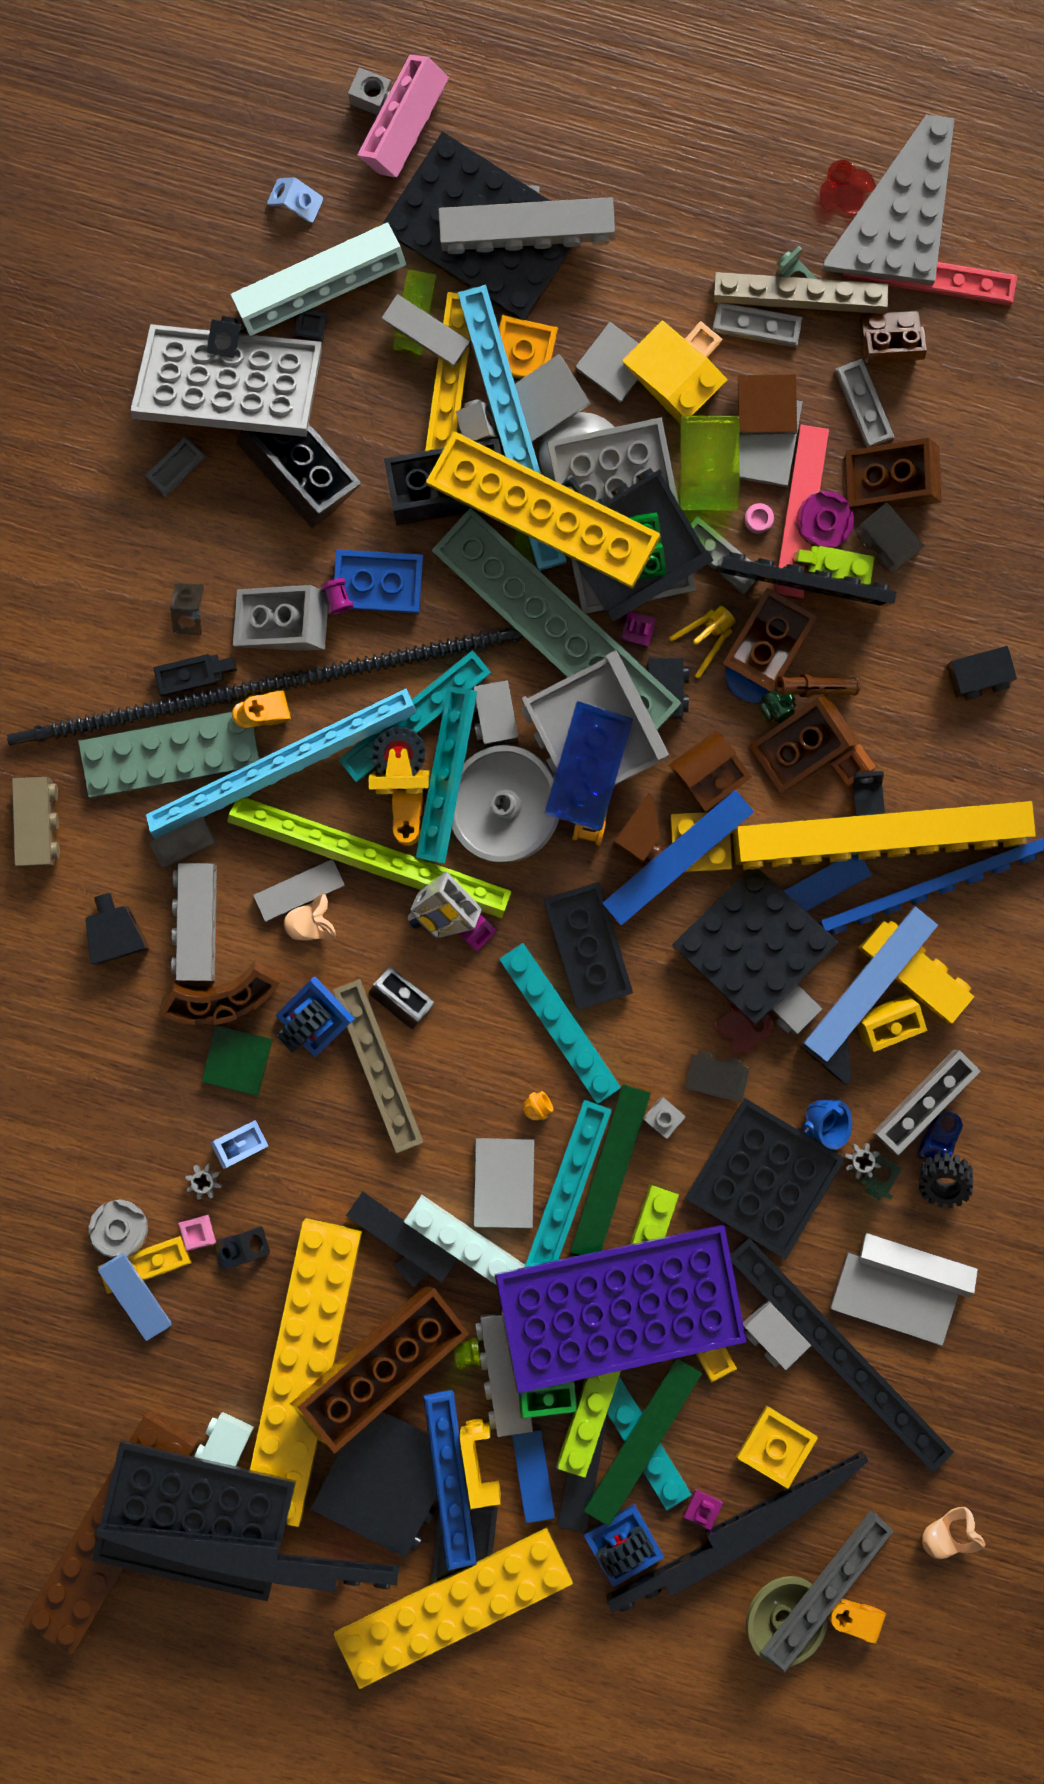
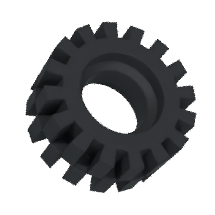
[919,1153,973,1208]

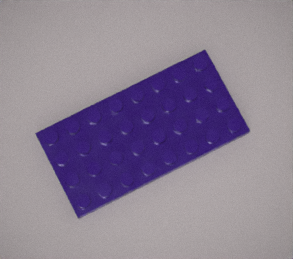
[494,1225,747,1393]

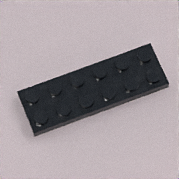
[716,552,897,607]

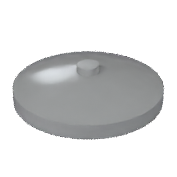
[452,745,561,863]

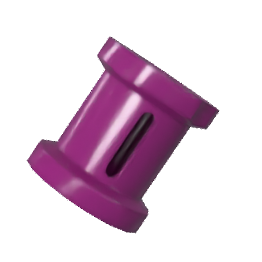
[321,578,354,615]

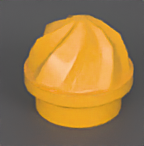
[523,1091,553,1120]

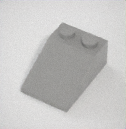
[233,585,328,651]

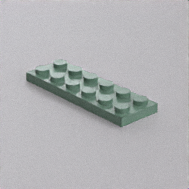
[78,712,260,799]

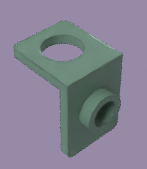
[775,246,817,279]

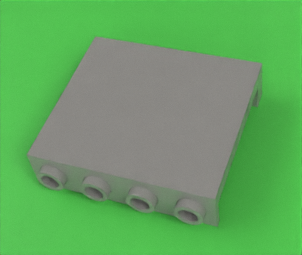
[521,650,671,805]

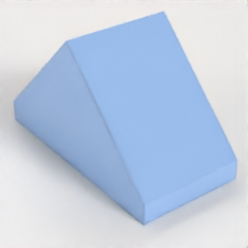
[211,1120,268,1169]

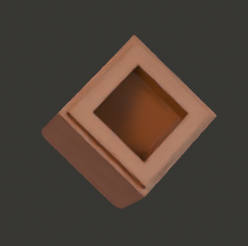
[831,744,875,787]

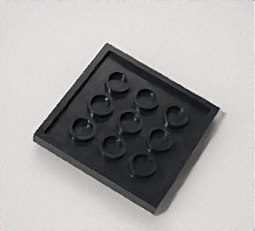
[672,869,839,1026]
[684,1098,845,1260]

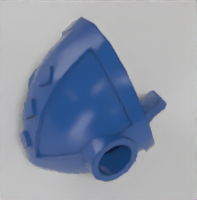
[802,1100,852,1150]

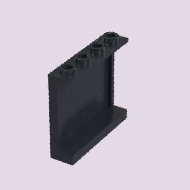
[575,468,714,622]
[311,1410,436,1558]

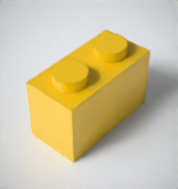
[857,995,927,1052]

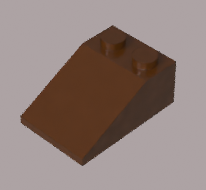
[846,437,942,508]
[723,587,818,693]
[749,695,859,794]

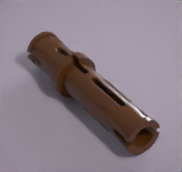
[775,674,860,697]

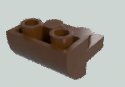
[860,311,927,363]
[668,731,752,812]

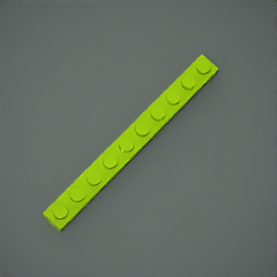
[227,797,512,918]
[556,1185,679,1478]

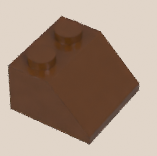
[612,793,661,865]

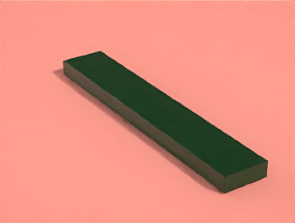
[570,1084,651,1255]
[584,1358,702,1526]

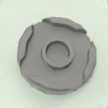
[89,1199,148,1258]

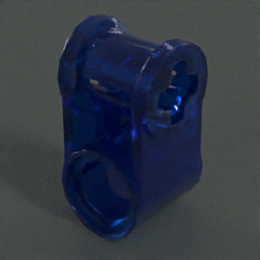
[917,1110,963,1160]

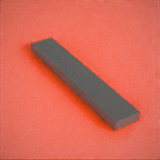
[761,1510,894,1673]

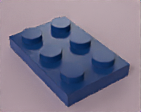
[334,549,423,614]

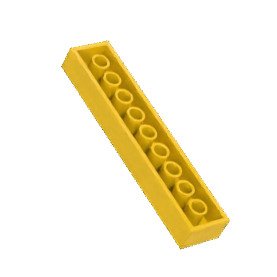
[732,801,1036,870]
[250,1218,363,1527]

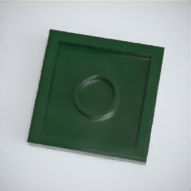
[201,1025,273,1096]

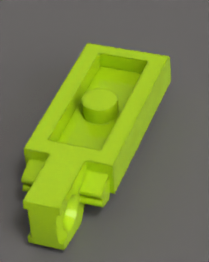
[793,546,875,586]

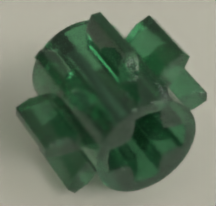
[760,690,797,723]

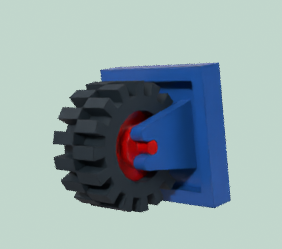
[275,977,355,1057]
[583,1504,664,1587]

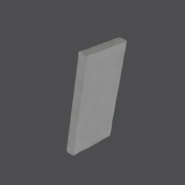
[829,1252,959,1346]

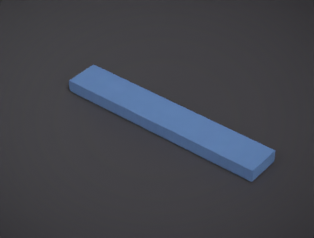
[803,906,938,1062]

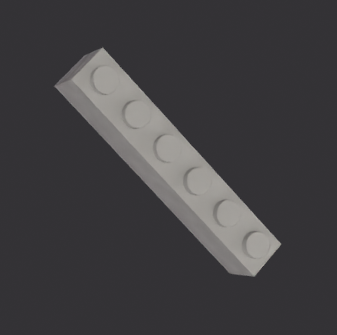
[439,197,615,254]

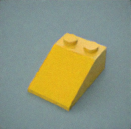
[621,320,728,424]

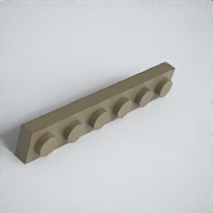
[713,272,888,314]
[333,979,424,1153]

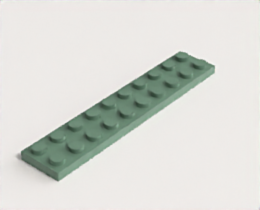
[432,508,682,731]

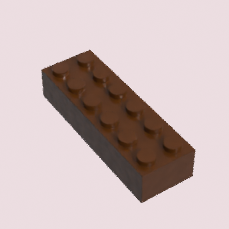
[290,1286,470,1454]

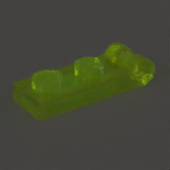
[393,269,436,355]

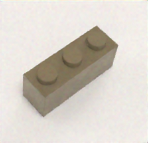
[12,777,60,867]

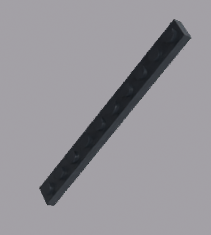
[730,1237,954,1472]

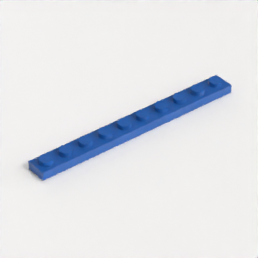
[818,838,1044,935]

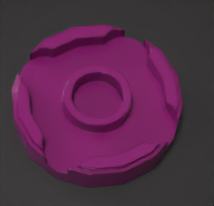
[796,491,854,548]

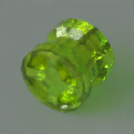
[454,1337,481,1370]

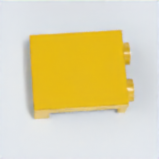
[460,1419,501,1509]

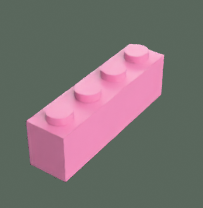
[357,55,449,178]

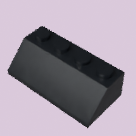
[236,424,361,528]
[384,438,501,526]

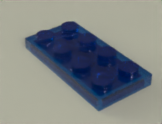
[544,701,633,831]

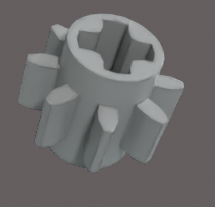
[844,1143,881,1179]
[185,1163,222,1200]

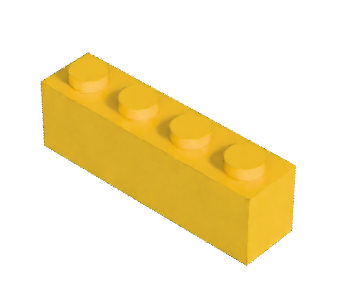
[858,921,974,1024]

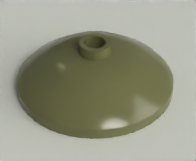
[746,1576,828,1666]

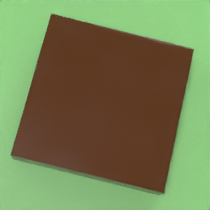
[737,374,797,435]

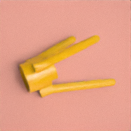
[669,606,736,679]

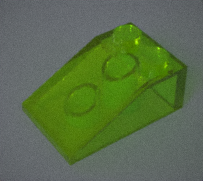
[678,416,740,510]

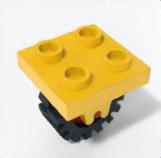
[369,726,430,794]

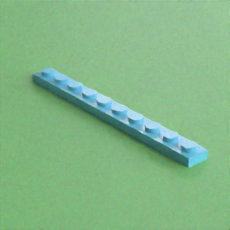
[458,285,566,571]
[146,689,417,840]

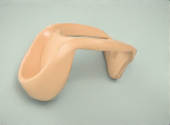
[283,894,336,941]
[922,1507,986,1559]

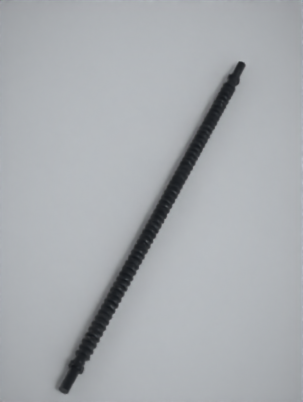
[7,625,524,746]

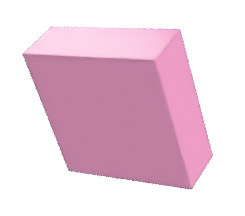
[178,1214,216,1251]

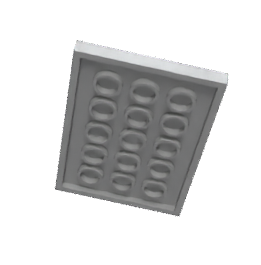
[131,324,322,437]
[547,417,696,614]

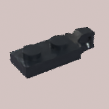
[153,654,237,697]

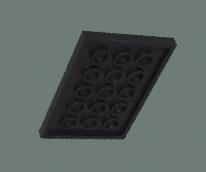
[382,131,573,320]
[92,1440,296,1602]

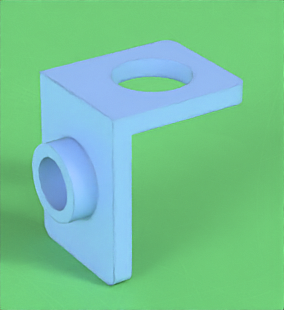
[267,177,323,222]

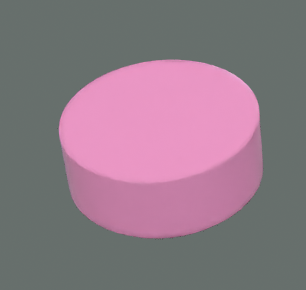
[744,503,774,534]

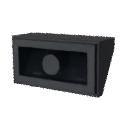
[368,966,435,1029]

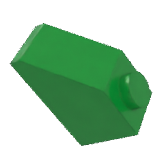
[518,1382,577,1418]

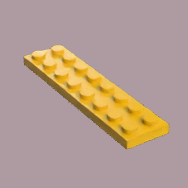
[426,431,661,589]
[334,1528,573,1689]

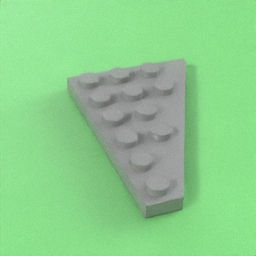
[822,115,955,285]

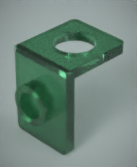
[860,1155,901,1201]

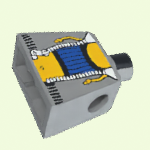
[408,872,482,938]

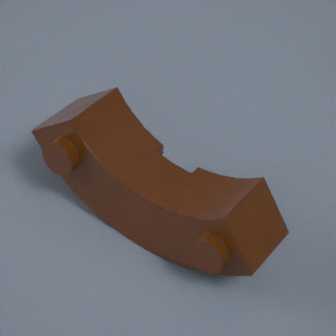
[159,960,281,1025]

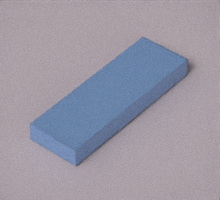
[98,1252,171,1341]

